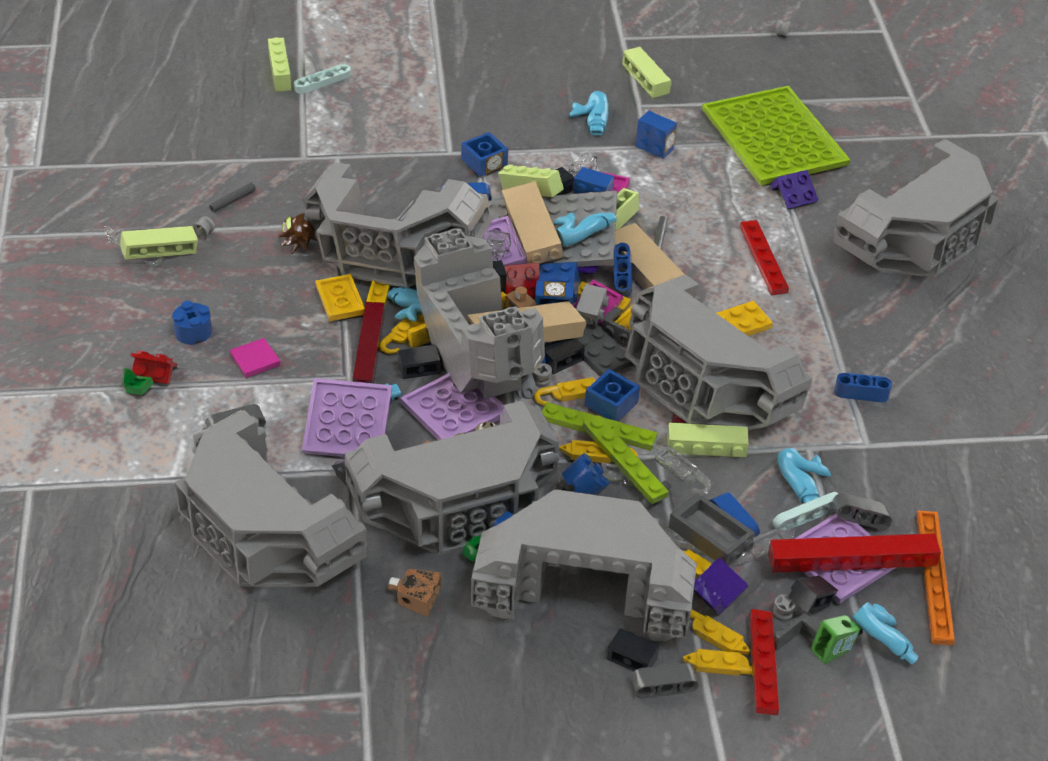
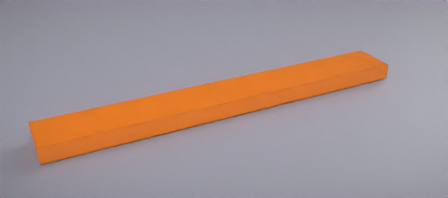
[916,510,955,645]

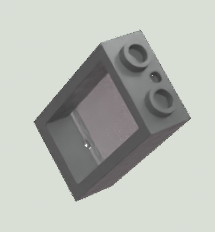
[669,492,755,566]

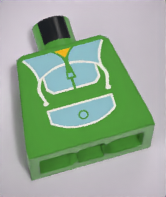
[811,615,863,664]

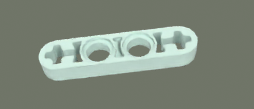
[294,64,351,94]
[772,492,838,533]

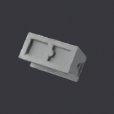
[576,284,609,328]

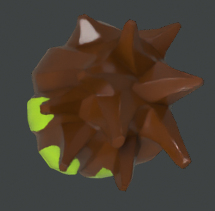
[279,213,318,254]

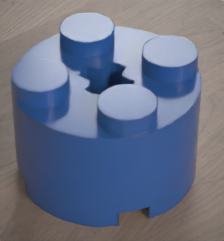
[172,301,212,345]
[562,453,610,495]

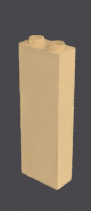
[502,181,563,264]
[615,223,685,290]
[467,301,586,342]

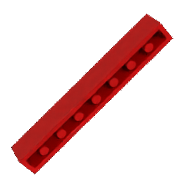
[768,533,941,573]

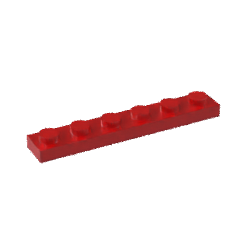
[740,220,789,295]
[749,609,779,716]

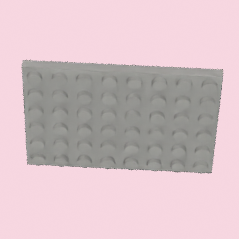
[488,191,617,270]

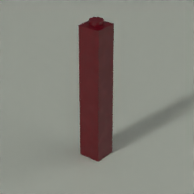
[353,301,385,384]

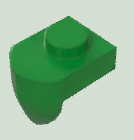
[122,368,154,395]
[462,534,482,563]

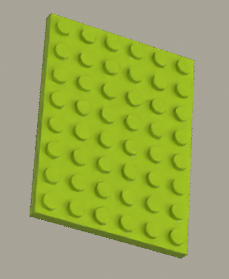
[702,86,850,186]

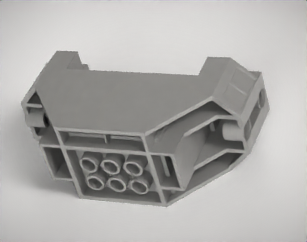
[833,139,999,277]
[303,162,492,288]
[414,228,545,399]
[625,275,813,431]
[345,401,559,555]
[174,410,367,587]
[471,490,697,642]

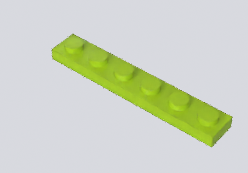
[542,402,658,451]
[582,415,669,504]

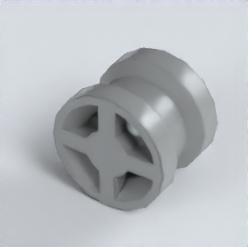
[775,19,791,37]
[193,216,215,239]
[533,363,552,387]
[773,594,796,622]

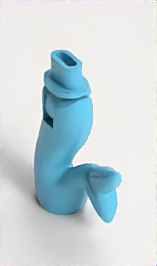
[570,91,608,135]
[553,212,617,246]
[387,287,423,322]
[777,448,831,504]
[852,602,919,665]

